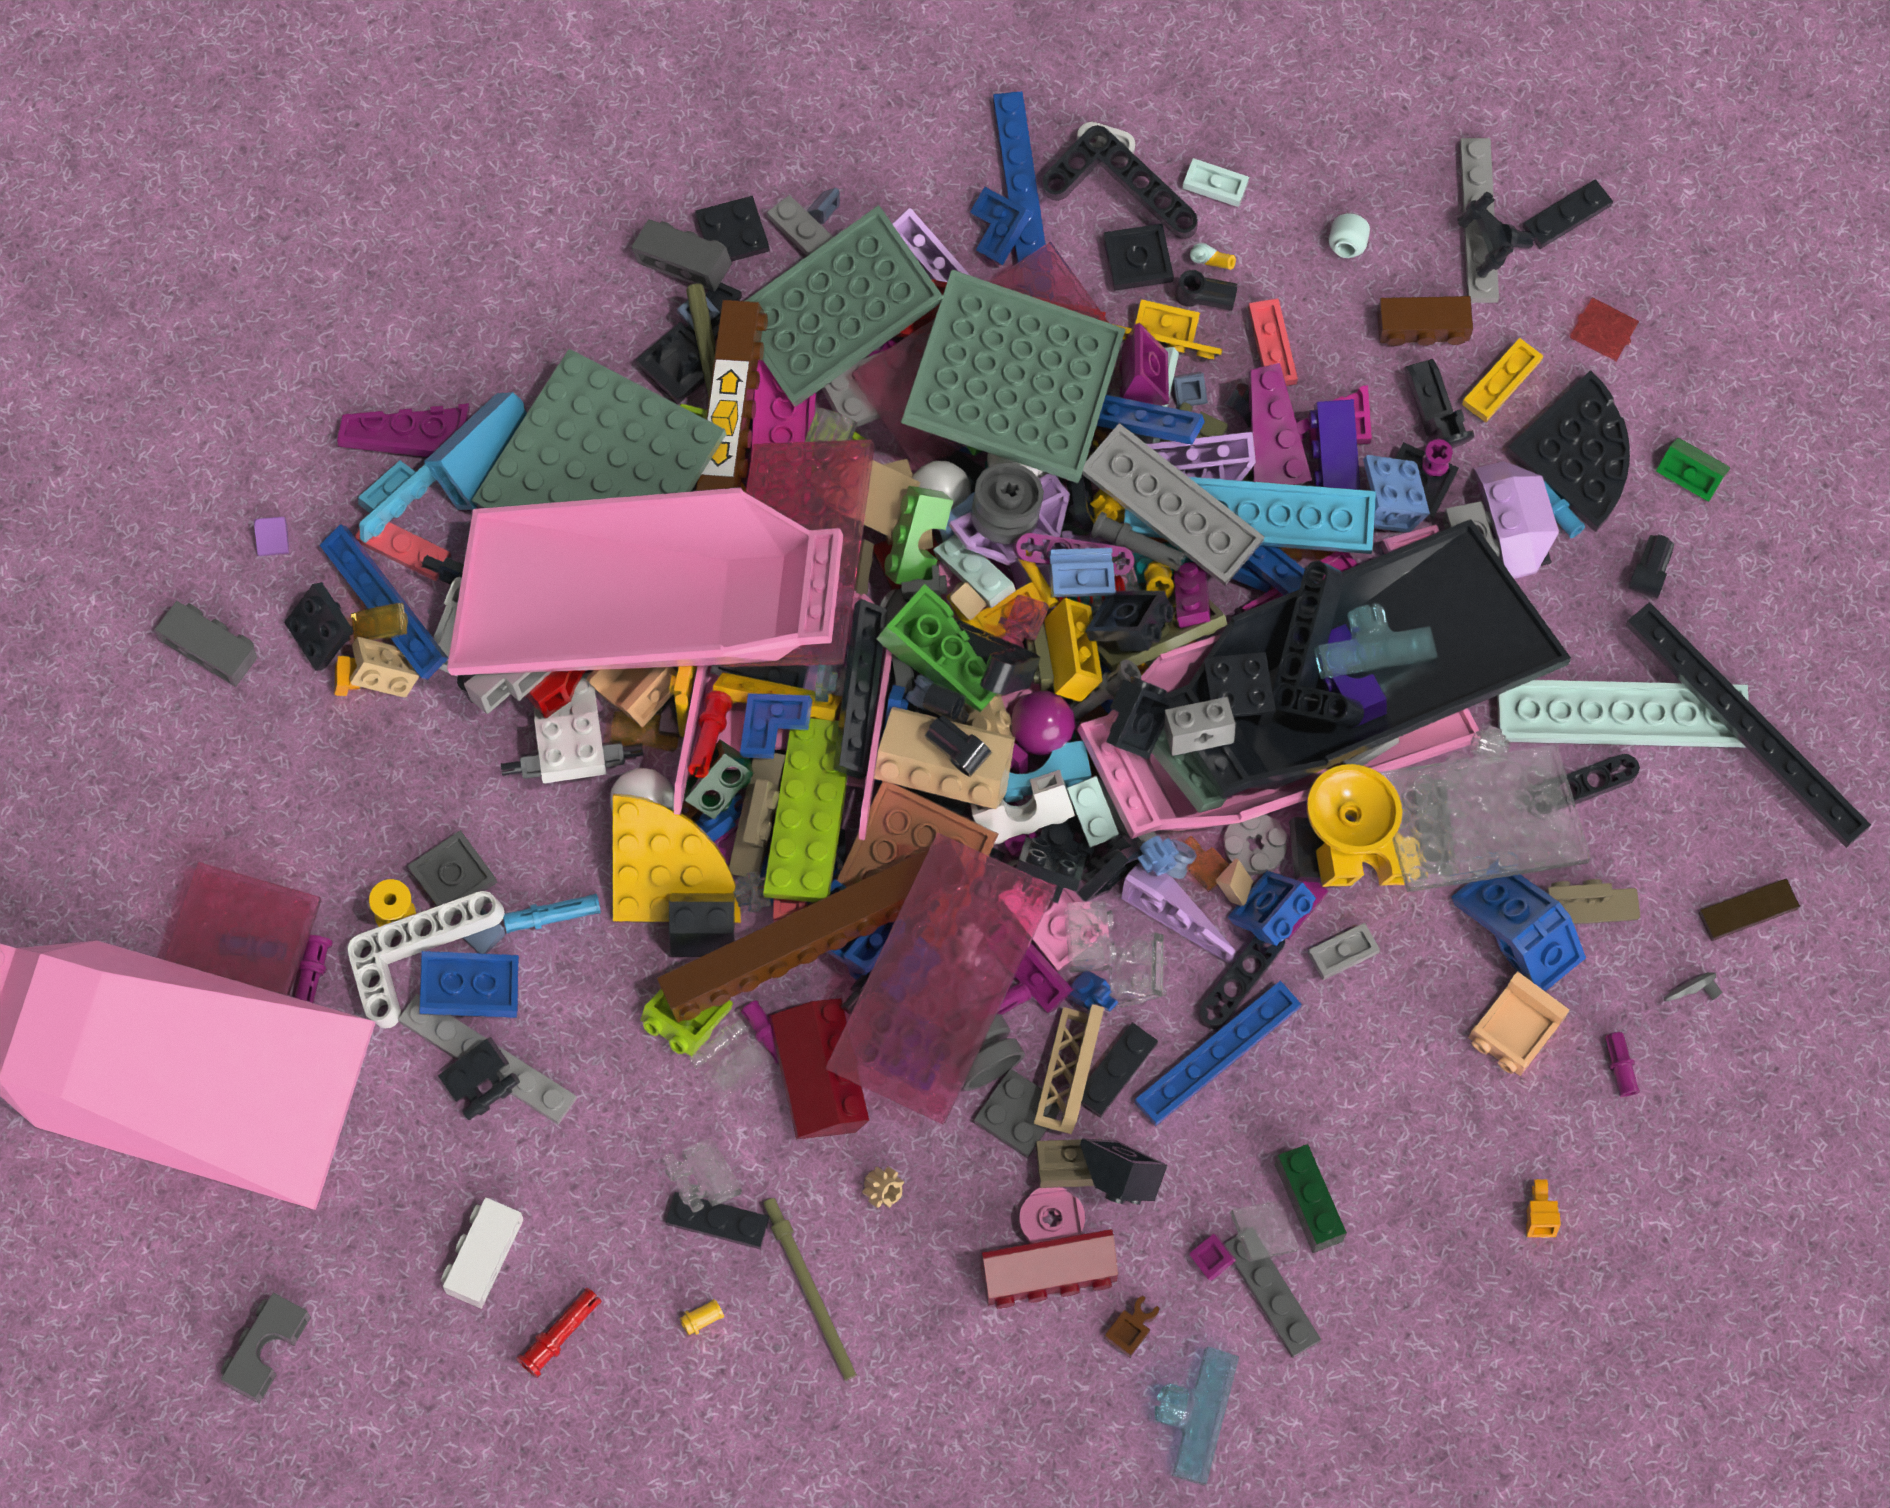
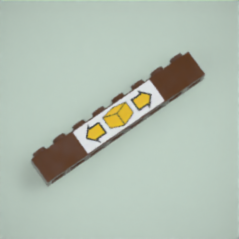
[696,300,768,492]

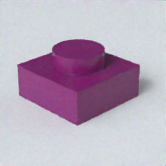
[1189,1233,1236,1281]

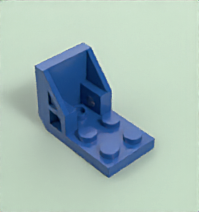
[1451,859,1586,991]

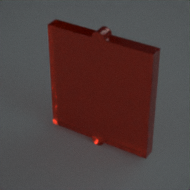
[1570,297,1639,362]

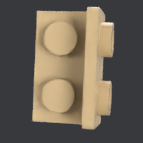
[350,637,420,697]

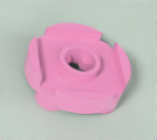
[1019,1187,1085,1244]

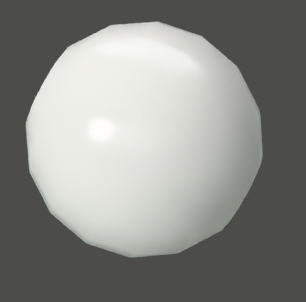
[912,461,971,510]
[610,768,674,814]

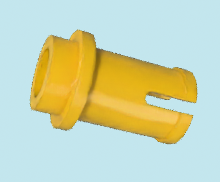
[679,1299,724,1335]

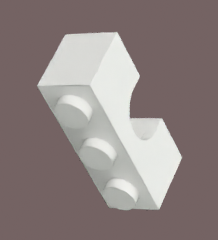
[970,770,1075,844]

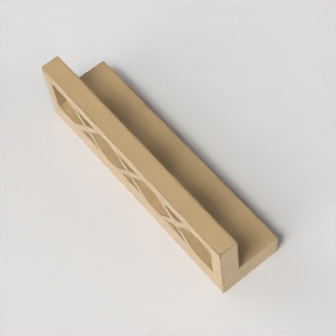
[1034,1004,1104,1134]

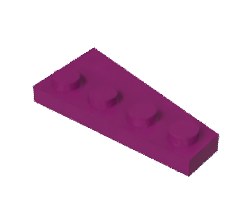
[1248,363,1312,485]
[337,403,470,457]

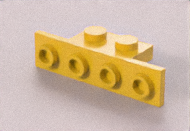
[1113,299,1223,360]

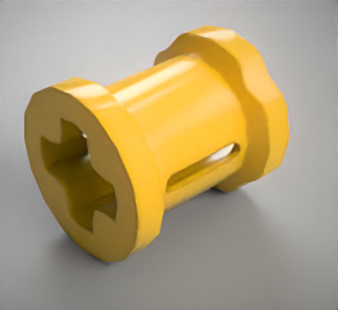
[1144,561,1174,598]

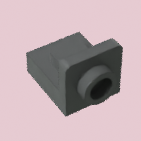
[901,565,947,602]

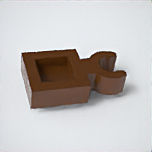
[1104,1295,1160,1358]

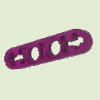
[1013,533,1134,575]

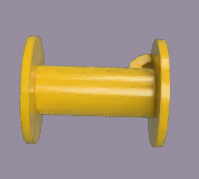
[369,879,416,927]

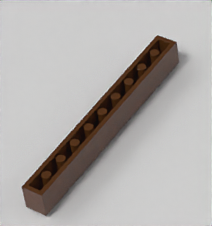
[657,839,970,1023]

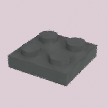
[408,830,498,907]
[974,1068,1061,1158]

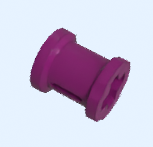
[1422,439,1453,476]

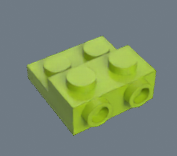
[640,989,733,1057]

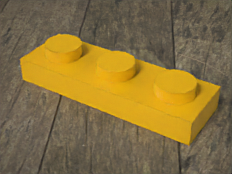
[1462,338,1543,423]

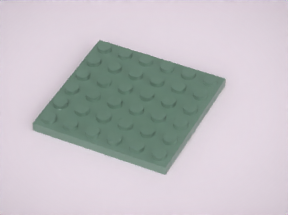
[901,270,1126,483]
[472,349,727,508]

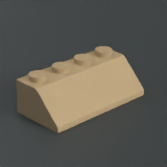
[874,707,1015,809]

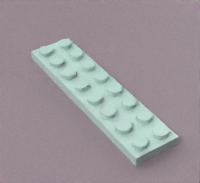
[1497,680,1749,748]

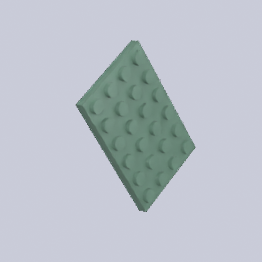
[746,205,944,407]

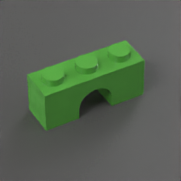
[885,486,953,585]

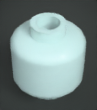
[1329,213,1370,258]

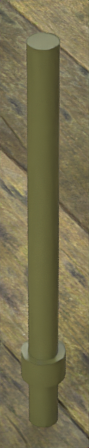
[763,1198,857,1381]

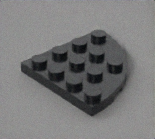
[1506,370,1630,532]

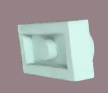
[1182,158,1249,207]
[1067,776,1119,847]

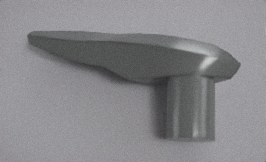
[1664,972,1723,1001]

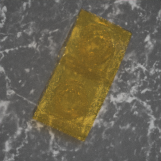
[351,603,408,641]
[610,711,678,752]

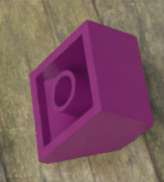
[1119,323,1169,406]

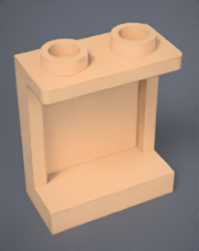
[586,667,677,728]
[1468,971,1570,1076]

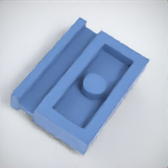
[1048,548,1116,597]

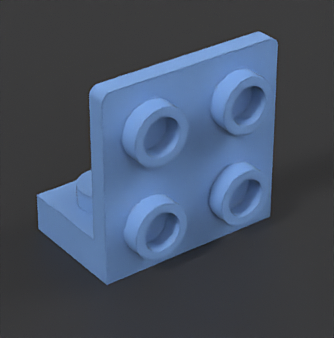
[1363,455,1430,533]

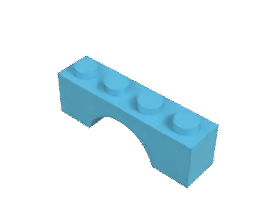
[969,740,1091,805]

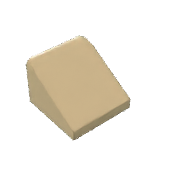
[950,582,987,620]
[1215,858,1253,906]

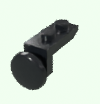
[1404,359,1475,451]

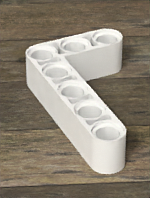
[347,891,504,1029]

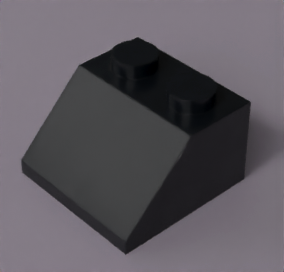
[669,893,735,957]
[1080,1138,1168,1205]

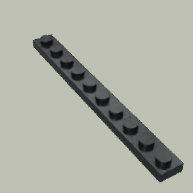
[1625,602,1871,848]

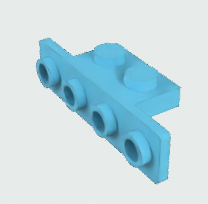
[358,460,436,543]

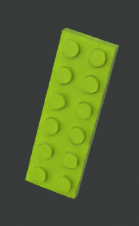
[763,718,848,902]

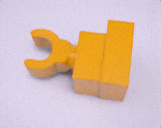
[334,656,360,696]
[1526,1179,1561,1237]

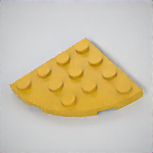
[613,793,741,923]

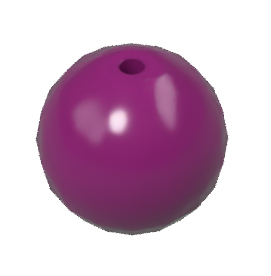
[1011,691,1075,755]

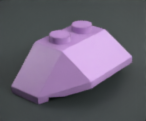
[892,207,969,282]
[1147,432,1256,481]
[1474,461,1559,579]
[949,473,1070,565]

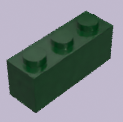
[1274,1144,1347,1253]

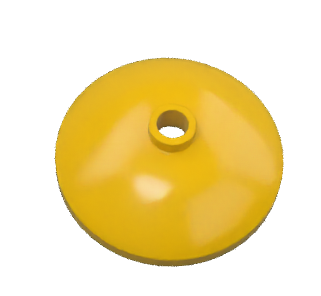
[1307,764,1402,855]

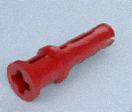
[688,691,733,778]
[516,1287,602,1378]

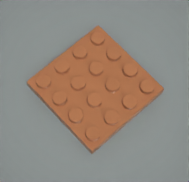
[837,781,999,949]

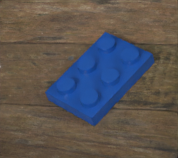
[419,951,519,1018]

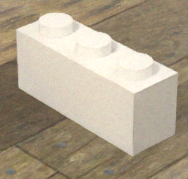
[441,1197,523,1309]

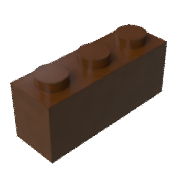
[1377,296,1473,346]

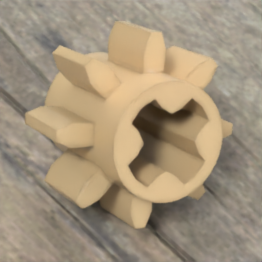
[862,1166,904,1208]

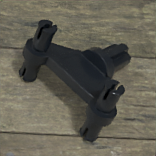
[1457,192,1535,278]

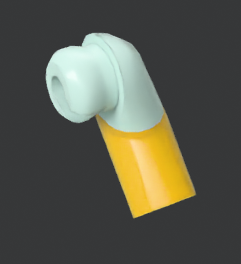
[1190,243,1236,270]

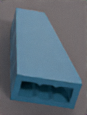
[424,392,527,510]

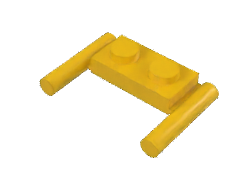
[946,550,1059,638]
[670,666,698,737]

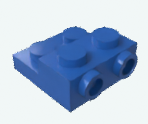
[1228,870,1316,946]

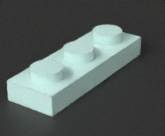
[933,534,1016,608]

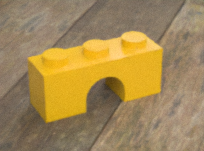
[1316,835,1421,887]

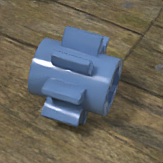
[1138,836,1179,876]

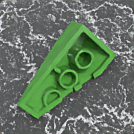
[877,584,997,712]

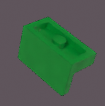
[1656,438,1730,502]

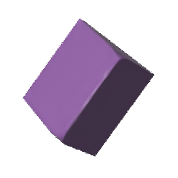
[254,517,289,556]

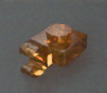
[1183,836,1229,892]

